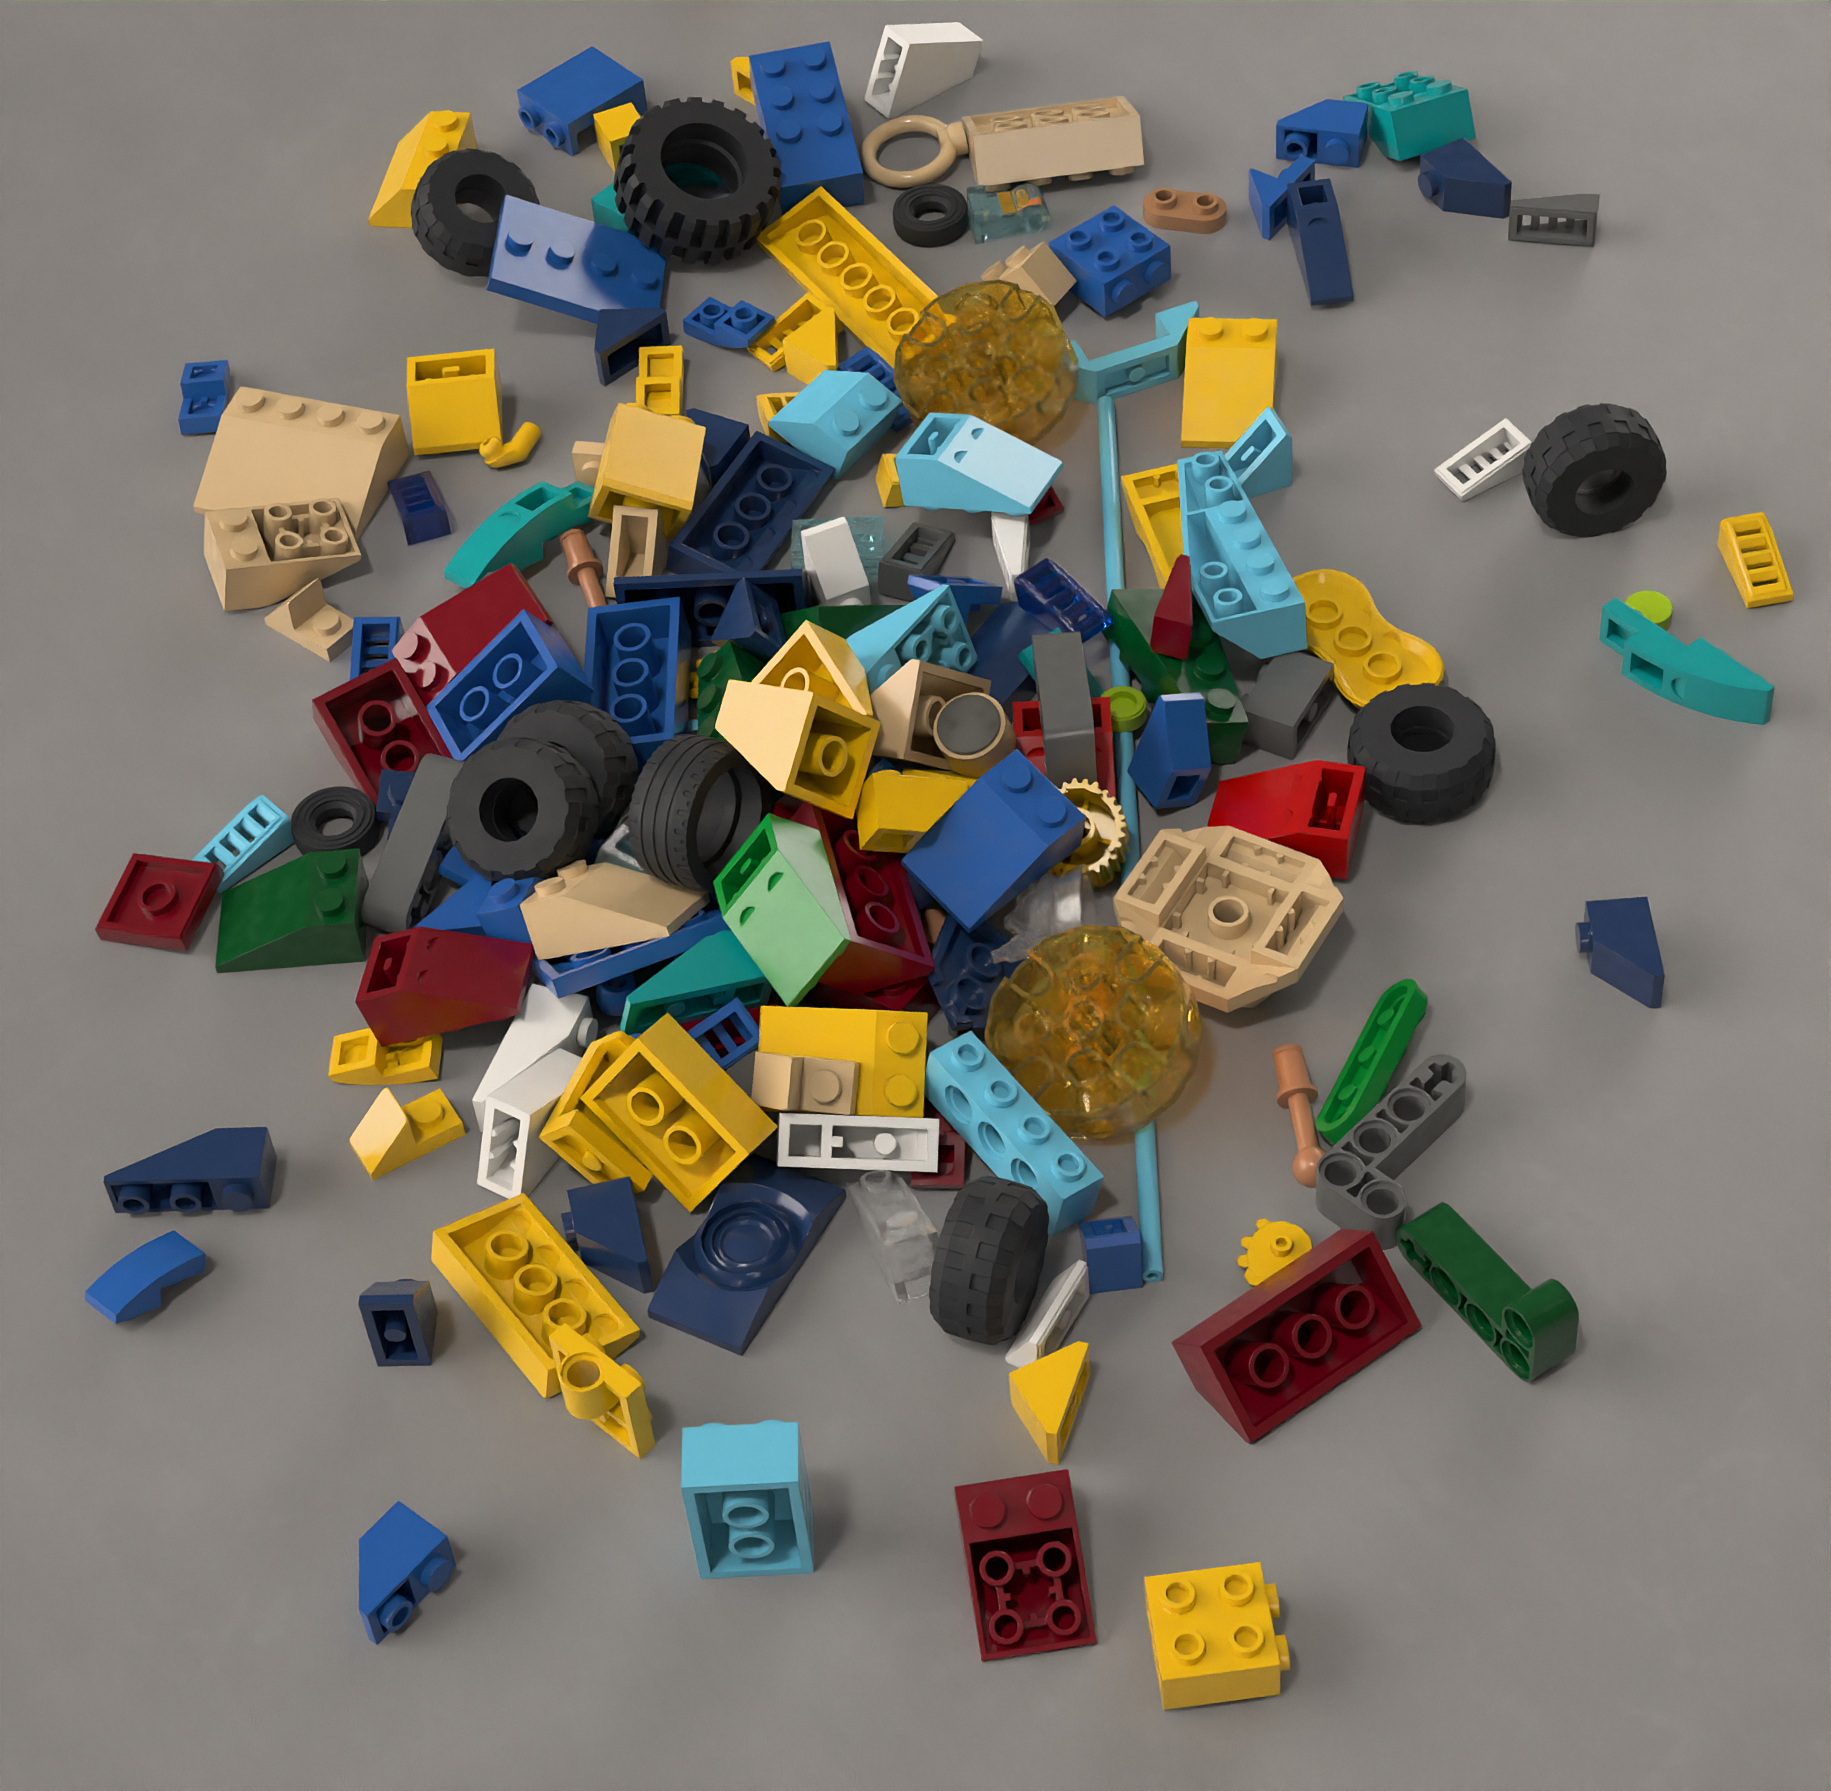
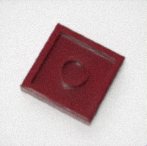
[95,853,224,951]

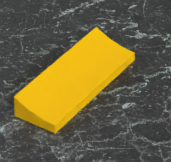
[757,186,973,378]

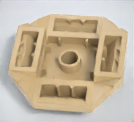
[1113,826,1344,1013]

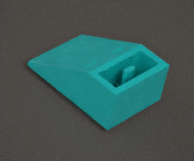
[1343,71,1476,161]

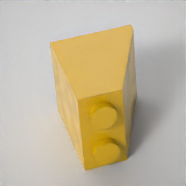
[587,402,706,541]
[715,679,881,819]

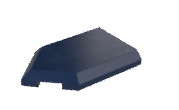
[927,913,1037,1031]

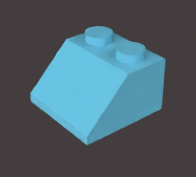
[768,370,902,481]

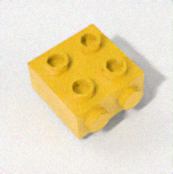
[1144,1562,1290,1710]

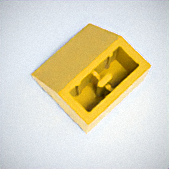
[406,348,503,455]

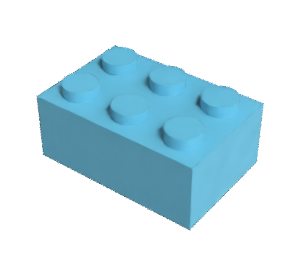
[681,1420,814,1579]

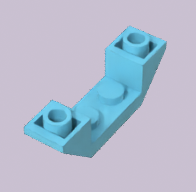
[1034,301,1199,405]

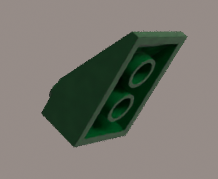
[215,848,369,973]

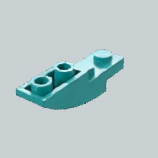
[444,481,594,589]
[1599,597,1775,725]

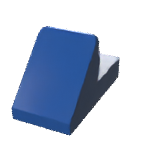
[1249,155,1315,241]
[907,575,1003,626]

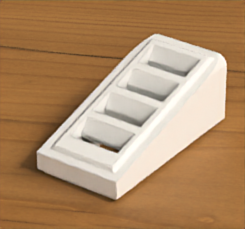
[1434,418,1532,502]
[991,511,1031,602]

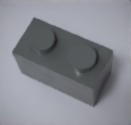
[1241,651,1334,760]

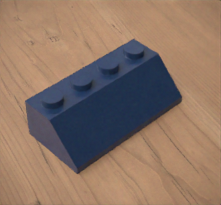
[613,569,811,647]

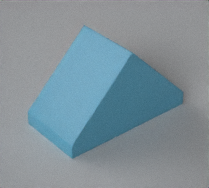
[1224,407,1292,499]

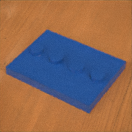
[486,195,666,324]
[531,892,731,999]

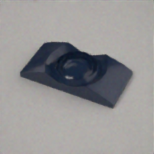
[647,1153,846,1356]

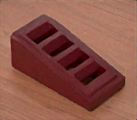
[1150,554,1193,659]

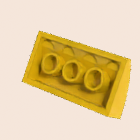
[431,1193,640,1400]

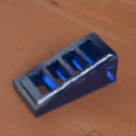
[387,470,451,545]
[1014,558,1114,644]

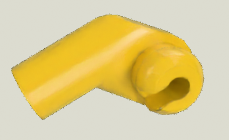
[479,422,541,469]

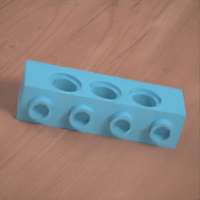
[924,1031,1104,1237]

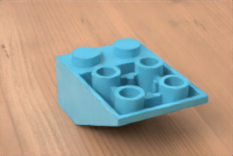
[895,412,1063,516]
[846,584,979,695]

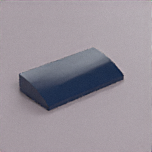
[666,430,835,574]
[966,601,1080,723]

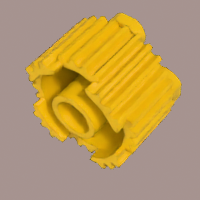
[1044,778,1130,890]

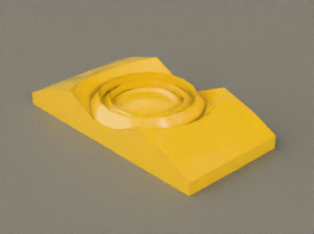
[1121,463,1184,589]

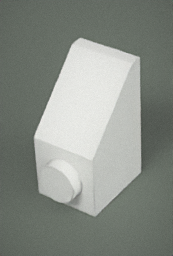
[801,516,871,607]

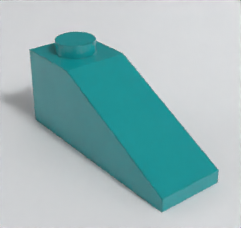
[620,930,773,1035]

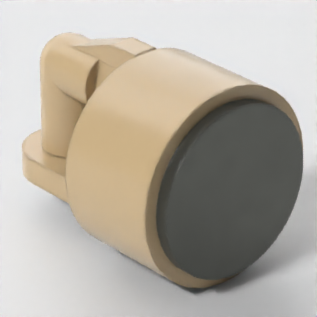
[933,692,1016,778]

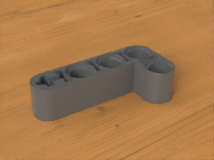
[1032,631,1097,789]
[361,753,464,933]
[1316,1054,1467,1250]

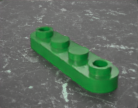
[1316,979,1428,1145]

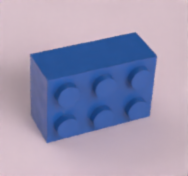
[426,609,595,762]

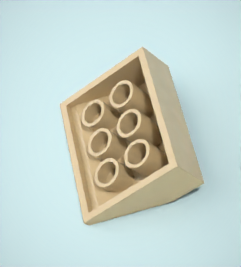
[962,96,1144,191]
[193,386,409,543]

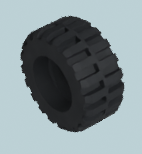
[613,97,782,265]

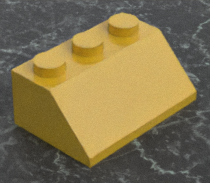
[368,110,478,228]
[580,1013,778,1212]

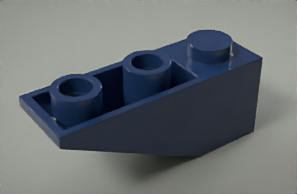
[1287,178,1354,306]
[103,1127,277,1215]

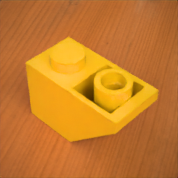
[856,770,968,853]

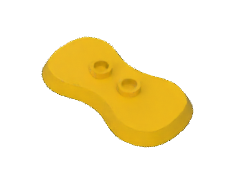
[1292,569,1445,709]

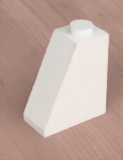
[864,22,983,119]
[477,1048,582,1199]

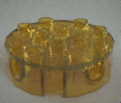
[894,279,1078,446]
[984,925,1204,1141]

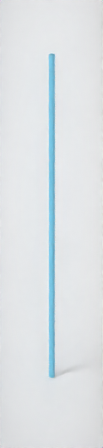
[1097,396,1163,1282]

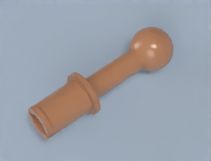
[559,529,607,608]
[1272,1044,1327,1188]

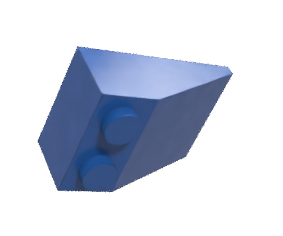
[901,749,1086,933]

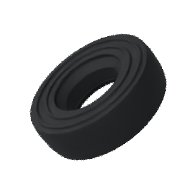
[892,184,969,248]
[291,786,379,856]

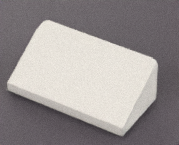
[1005,1260,1090,1368]

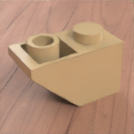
[973,241,1076,320]

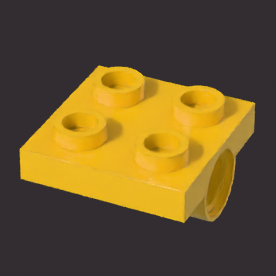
[549,1323,656,1459]

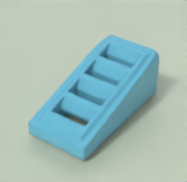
[192,794,294,894]

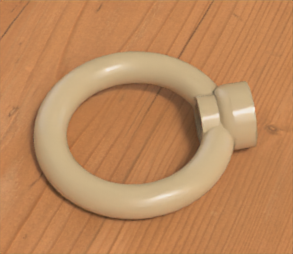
[860,115,969,188]

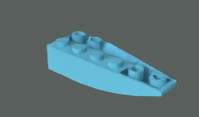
[1177,450,1307,659]

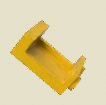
[539,1031,653,1195]

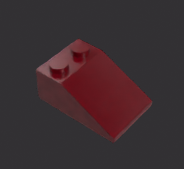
[391,563,554,707]
[312,657,454,823]

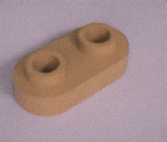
[1143,187,1227,234]

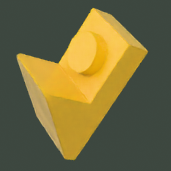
[349,1087,466,1180]

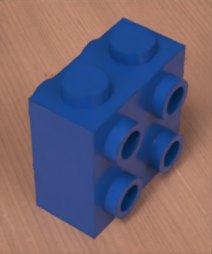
[1048,205,1171,317]

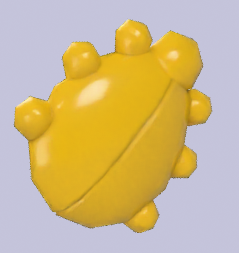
[1237,1218,1312,1286]

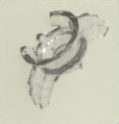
[991,864,1098,968]

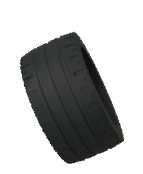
[628,734,772,893]

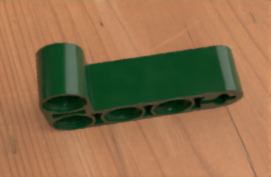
[1395,1202,1579,1382]

